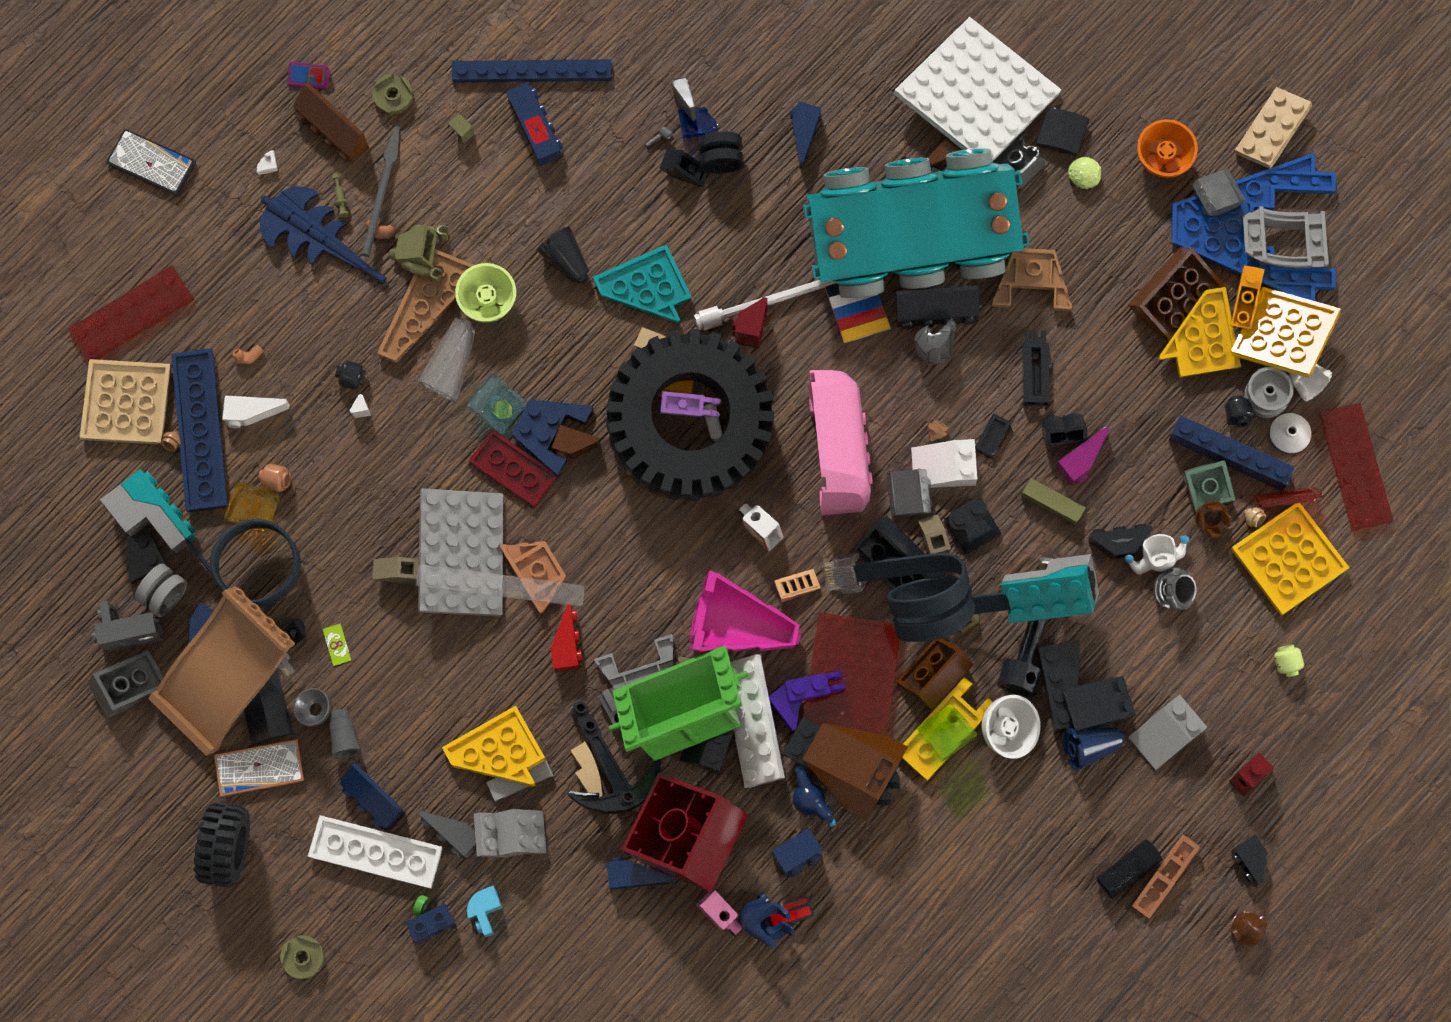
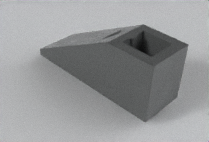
[418,811,476,859]

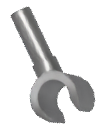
[646,127,673,148]

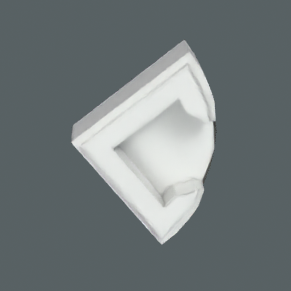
[257,150,278,175]

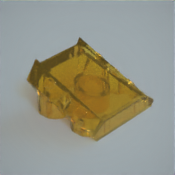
[224,482,280,532]

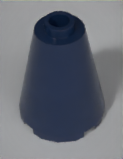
[1062,728,1124,770]

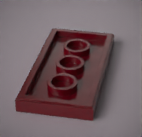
[468,429,558,509]

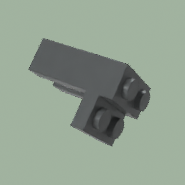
[92,601,164,653]

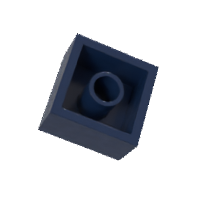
[772,828,822,878]

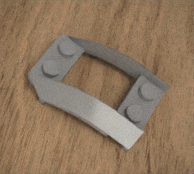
[1243,206,1329,268]

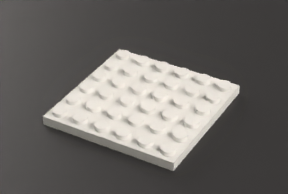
[894,17,1061,162]

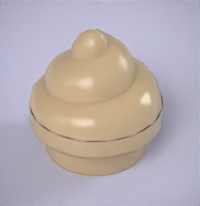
[1245,507,1267,528]

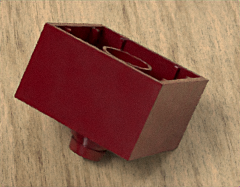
[621,773,748,892]

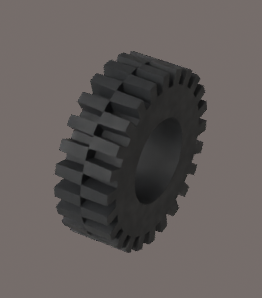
[606,329,774,501]

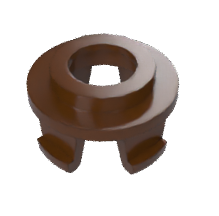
[1195,501,1232,538]

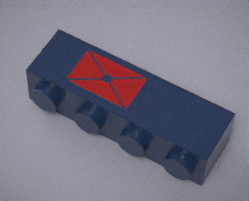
[506,82,563,167]

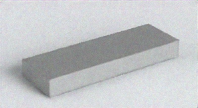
[487,760,553,802]

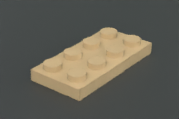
[1235,87,1312,169]

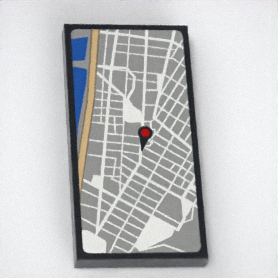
[106,129,196,197]

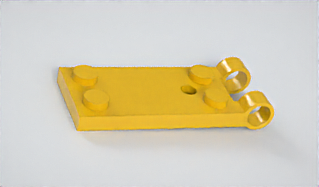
[902,677,993,781]

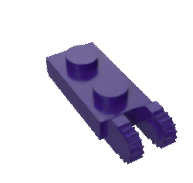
[784,671,846,703]

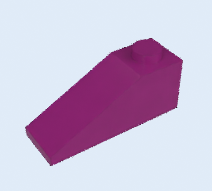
[1056,426,1110,486]

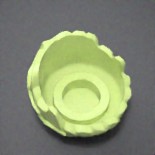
[1068,157,1101,189]

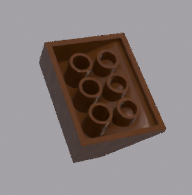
[1128,247,1229,342]

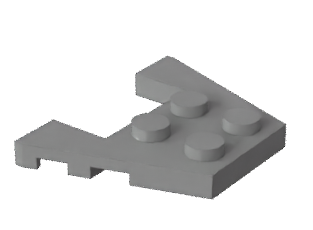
[594,634,673,689]

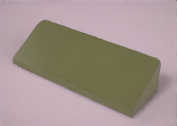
[1021,478,1086,526]

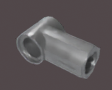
[598,687,621,731]

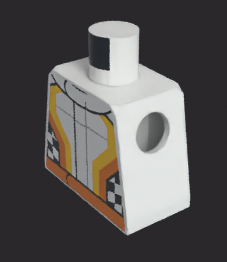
[738,504,784,551]

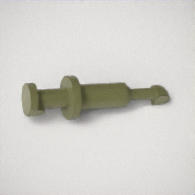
[332,173,349,218]

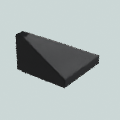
[282,618,306,648]

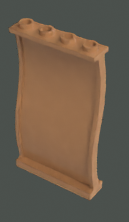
[148,586,295,756]

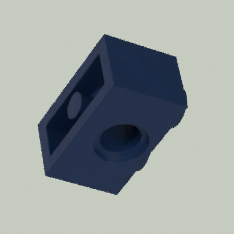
[406,903,456,944]

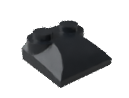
[944,498,1001,555]

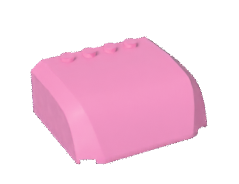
[809,370,872,516]

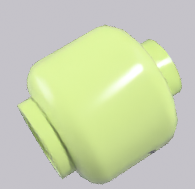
[1274,645,1304,677]

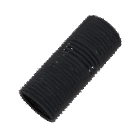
[1096,839,1163,899]

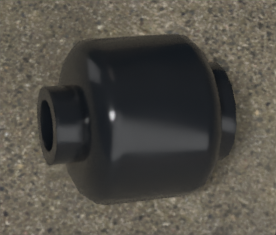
[335,360,366,389]
[1224,395,1254,428]

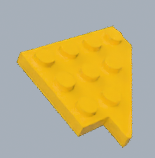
[1158,287,1241,378]
[442,706,546,787]

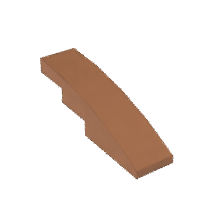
[1132,834,1200,919]

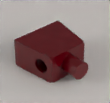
[1229,753,1274,796]

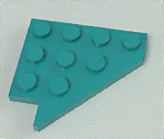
[593,244,692,323]

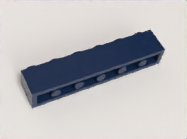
[1169,415,1295,491]

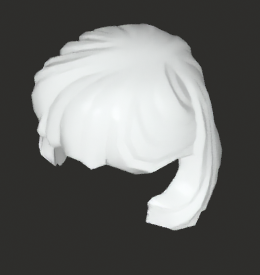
[1289,363,1332,402]

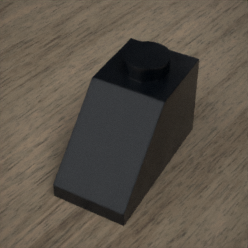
[660,150,708,187]

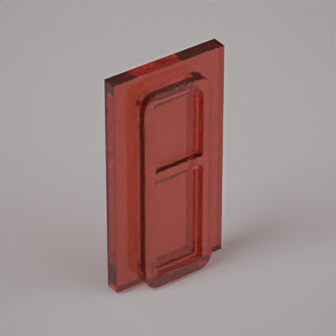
[1254,487,1323,508]

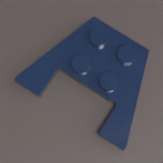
[511,399,594,477]

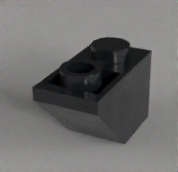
[1231,834,1268,887]

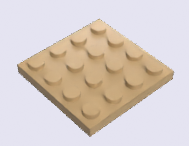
[80,359,172,445]

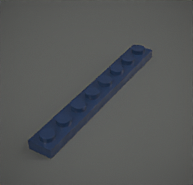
[452,59,611,83]

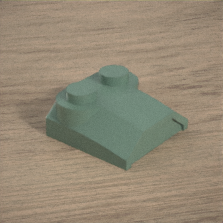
[1184,460,1236,512]

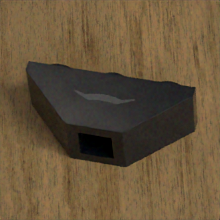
[1088,524,1153,559]

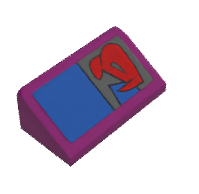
[287,61,330,90]

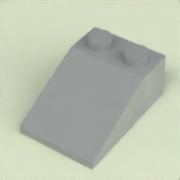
[1128,694,1207,770]

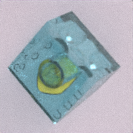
[465,374,528,434]

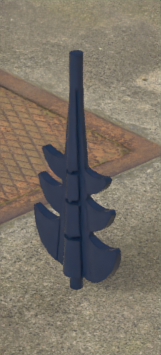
[260,186,387,284]

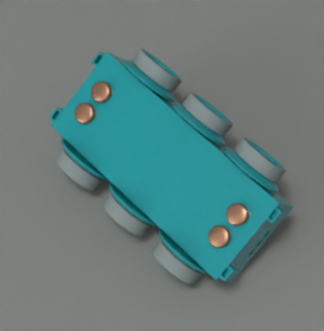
[803,148,1029,298]

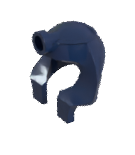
[740,893,795,948]

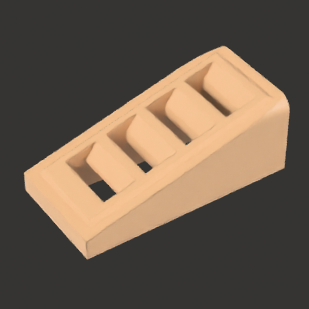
[774,569,821,603]

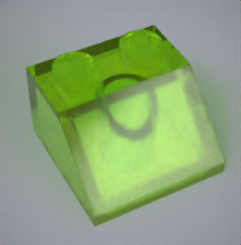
[916,703,977,762]

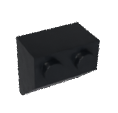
[680,730,734,775]

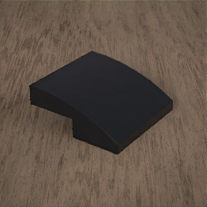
[1037,107,1089,155]

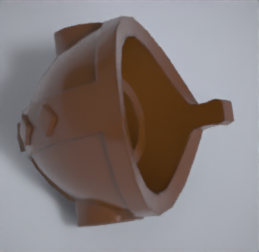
[1230,912,1267,947]

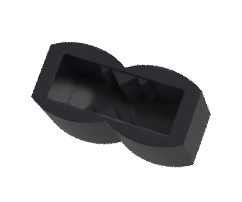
[1042,413,1087,447]

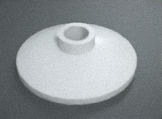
[1270,413,1311,453]

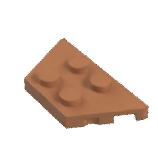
[500,541,567,615]

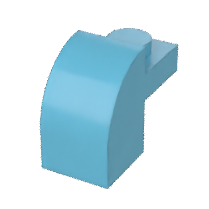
[467,886,502,937]

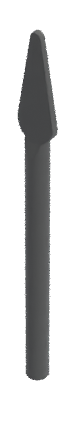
[362,125,400,257]

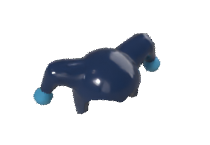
[793,766,836,827]

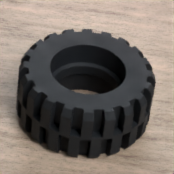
[194,802,250,888]

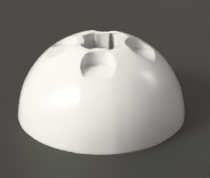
[982,695,1040,758]

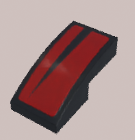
[769,895,814,927]

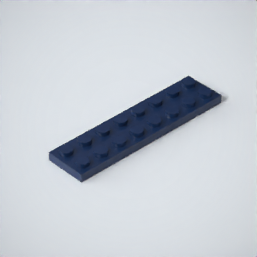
[171,348,228,512]

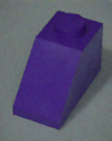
[769,686,801,734]

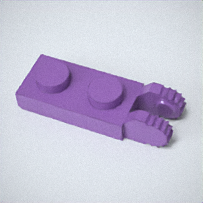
[660,392,720,418]

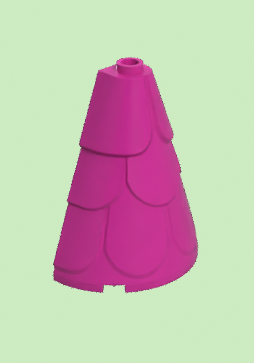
[689,571,801,653]

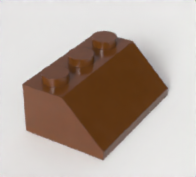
[896,638,974,711]

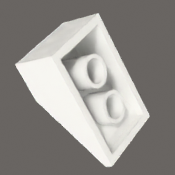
[911,439,977,488]

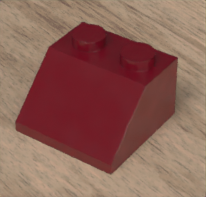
[732,297,768,349]

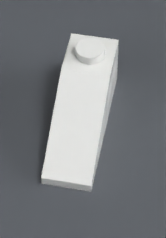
[223,396,290,428]

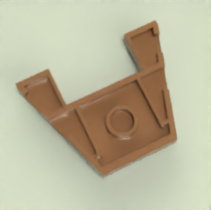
[992,248,1072,312]

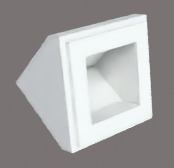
[350,394,371,418]

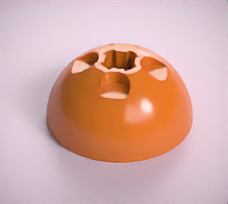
[1137,119,1198,178]

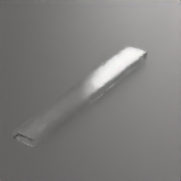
[415,564,585,607]

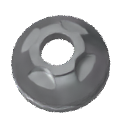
[293,688,331,727]

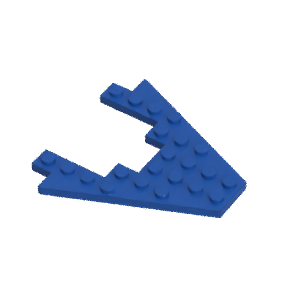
[1171,153,1336,301]

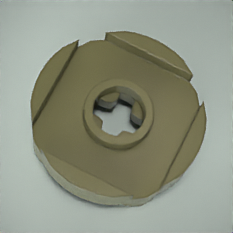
[373,74,413,115]
[280,935,324,979]

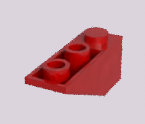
[551,604,583,672]

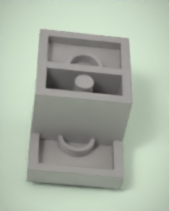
[474,809,546,858]

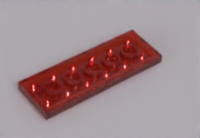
[68,265,194,362]
[1319,403,1394,531]

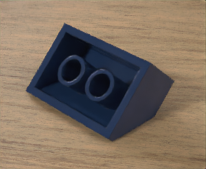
[340,762,405,830]

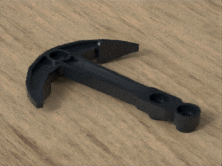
[568,702,661,814]

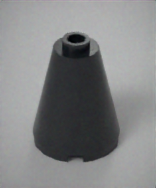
[536,226,589,284]

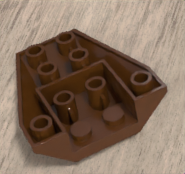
[802,723,908,821]

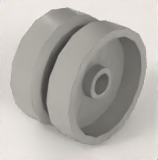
[1244,367,1293,418]
[134,564,187,618]

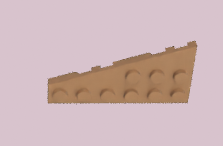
[377,249,474,363]

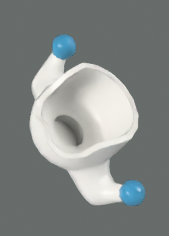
[1125,534,1189,575]

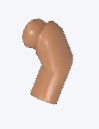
[365,220,395,239]
[232,345,264,364]

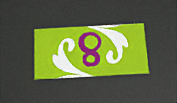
[323,623,351,666]

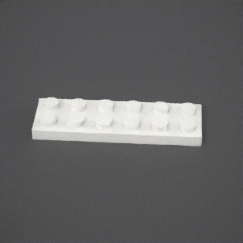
[731,654,785,788]
[308,815,443,889]

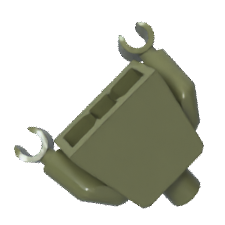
[389,224,448,283]

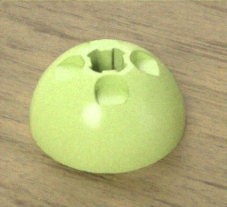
[455,263,516,323]

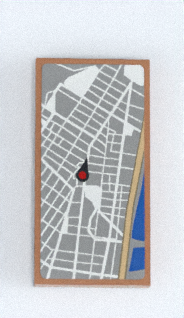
[214,739,305,797]

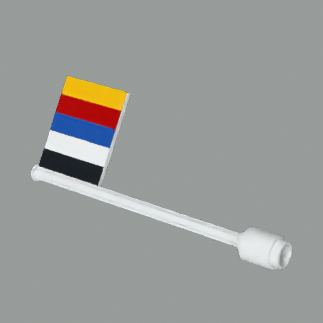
[694,280,891,344]

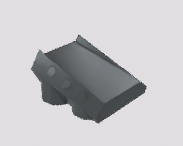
[992,136,1046,189]
[1191,169,1246,217]
[886,468,932,517]

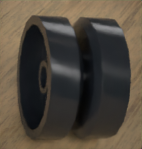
[698,131,744,174]

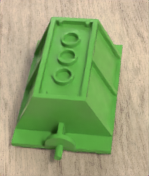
[608,645,749,761]

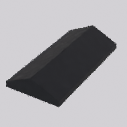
[244,669,293,745]

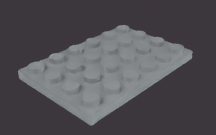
[418,488,503,616]

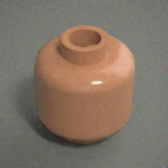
[258,464,291,492]

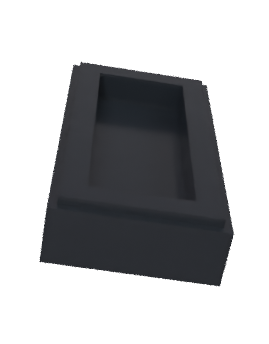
[975,413,1011,459]

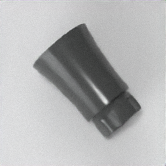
[329,709,361,759]

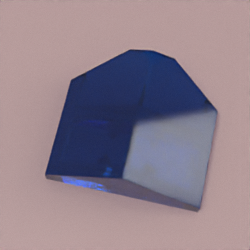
[678,107,718,138]

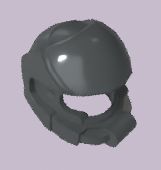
[914,320,956,364]
[1153,567,1197,610]

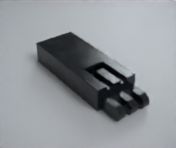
[1022,330,1050,406]

